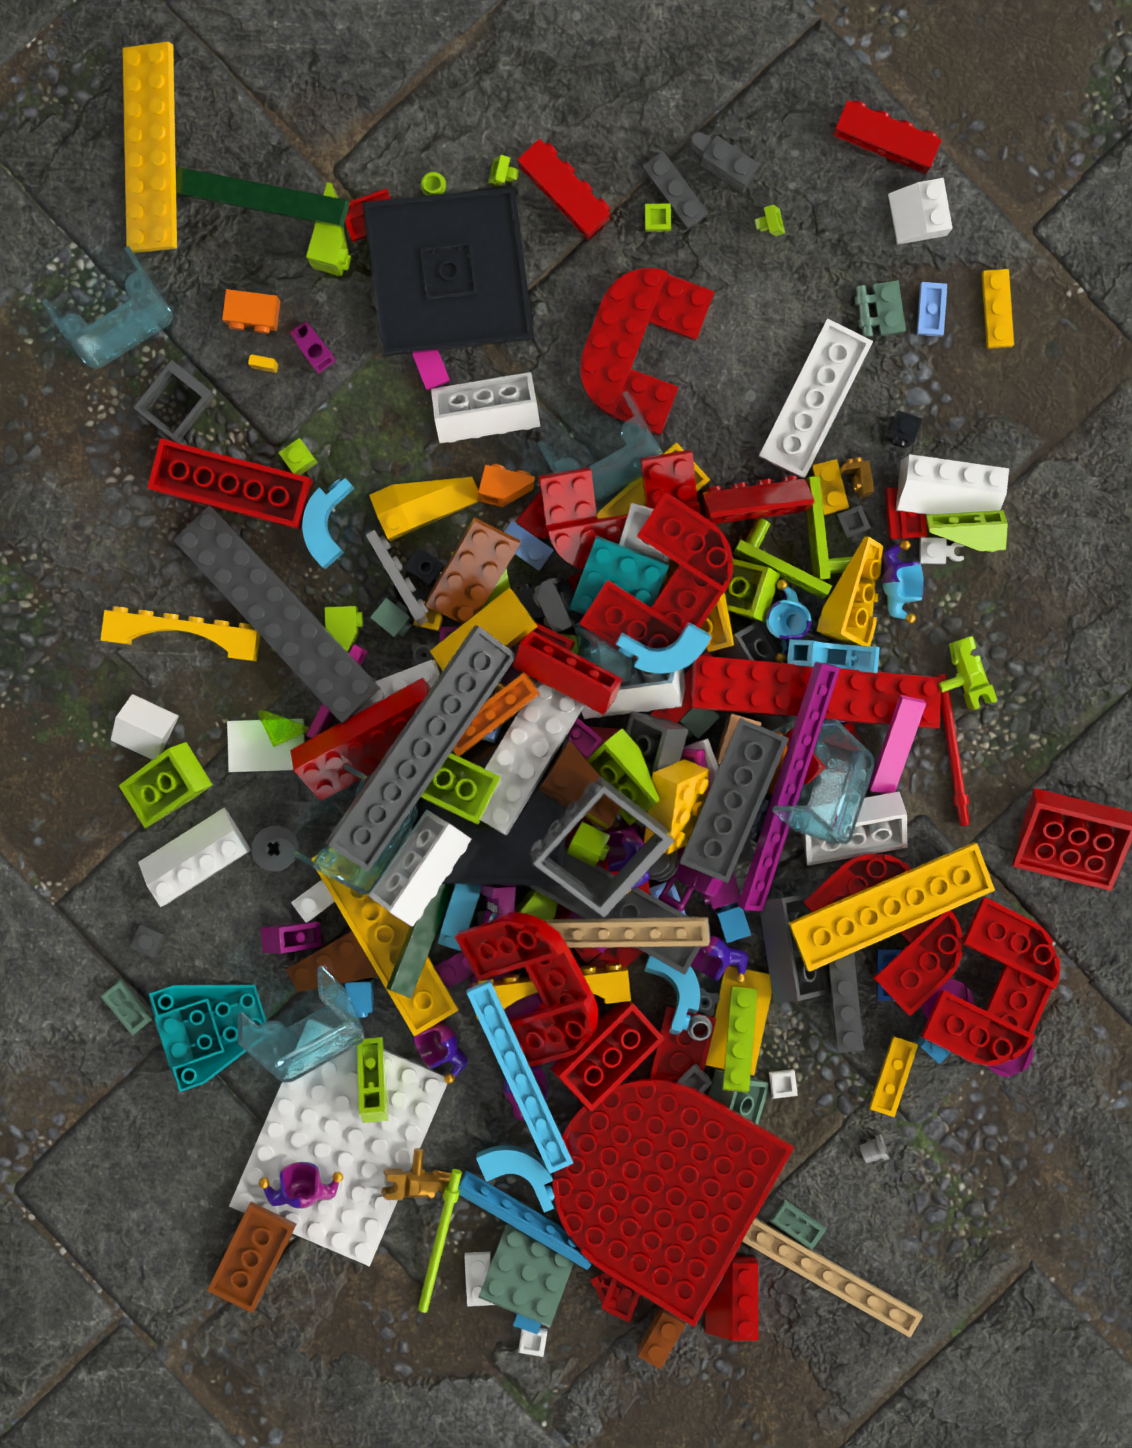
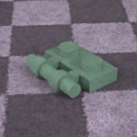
[855,280,906,338]

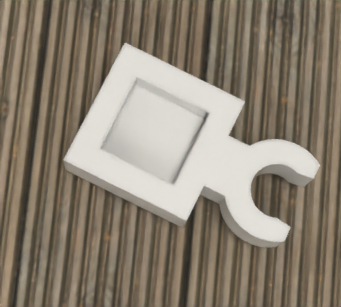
[919,537,964,564]

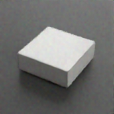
[769,1069,798,1099]
[518,1328,548,1357]

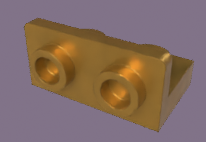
[840,457,874,498]

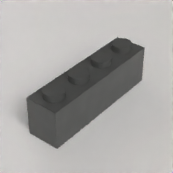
[826,952,864,1053]

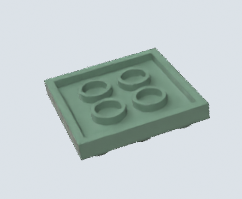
[478,1223,574,1327]

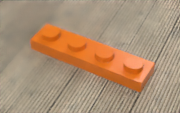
[453,673,540,756]

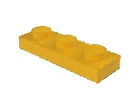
[981,269,1014,349]
[869,1035,918,1117]

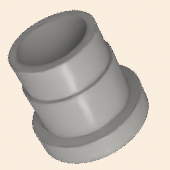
[687,1014,712,1041]
[860,1134,890,1163]

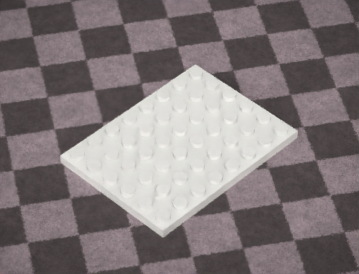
[229,1018,447,1266]

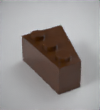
[539,741,622,830]
[286,931,378,992]

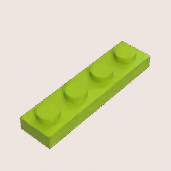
[722,986,758,1093]

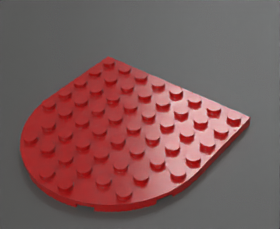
[552,1079,795,1327]

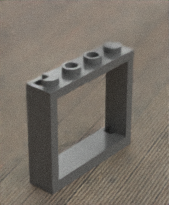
[530,776,674,917]

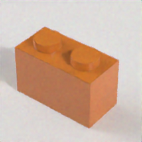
[222,289,281,334]

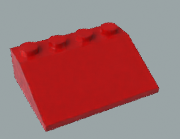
[701,476,815,524]
[1012,788,1132,891]

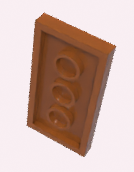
[425,517,520,624]
[207,1201,297,1313]

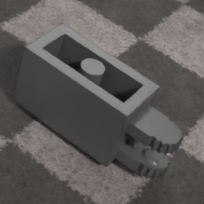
[690,131,759,193]

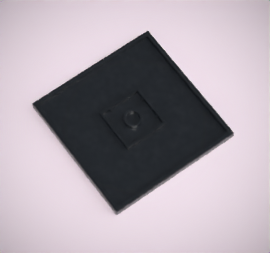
[362,187,534,357]
[411,730,570,887]

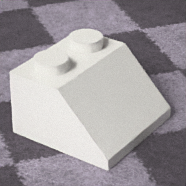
[888,178,952,245]

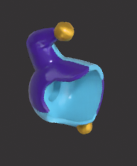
[882,540,924,624]
[766,580,812,663]

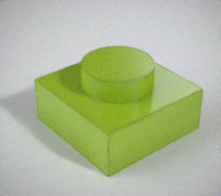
[645,203,671,232]

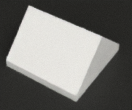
[111,694,179,760]

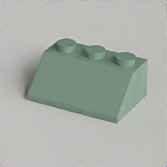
[708,1070,770,1125]

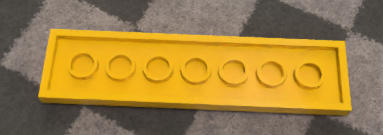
[123,42,177,253]
[788,842,995,972]
[310,847,459,1037]

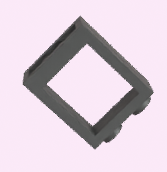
[134,360,216,443]

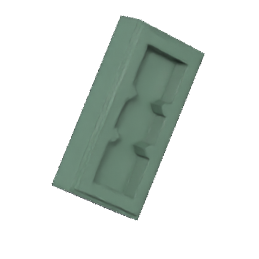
[100,979,154,1036]
[769,1198,826,1250]

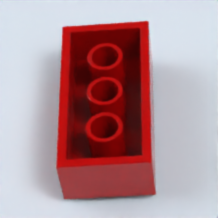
[550,1001,665,1112]

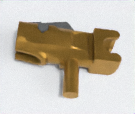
[381,1148,451,1205]

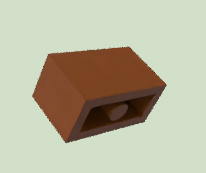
[637,1306,686,1369]

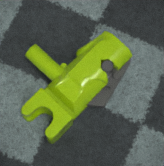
[938,636,997,710]

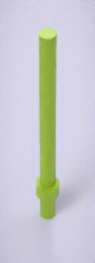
[418,1169,462,1313]

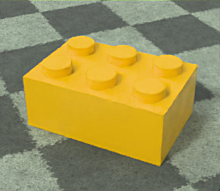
[644,759,710,854]

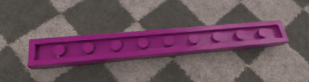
[738,661,840,911]

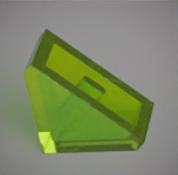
[258,709,310,747]

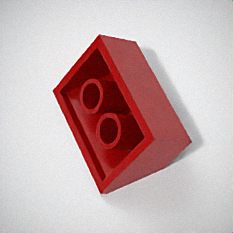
[705,1255,758,1341]

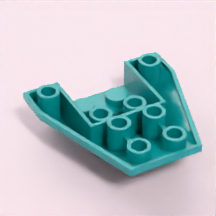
[149,985,270,1092]

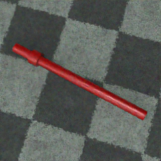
[936,674,970,826]

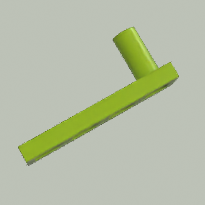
[805,476,853,581]
[733,517,832,599]

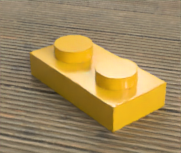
[811,459,849,515]

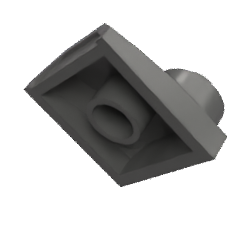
[533,577,581,633]

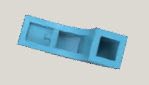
[302,478,355,569]
[616,622,711,673]
[787,639,880,673]
[438,884,481,951]
[644,955,700,1035]
[476,1145,555,1213]

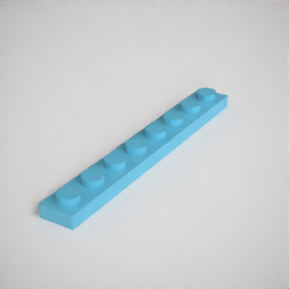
[466,980,573,1174]

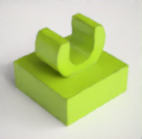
[488,155,519,187]
[755,205,785,236]

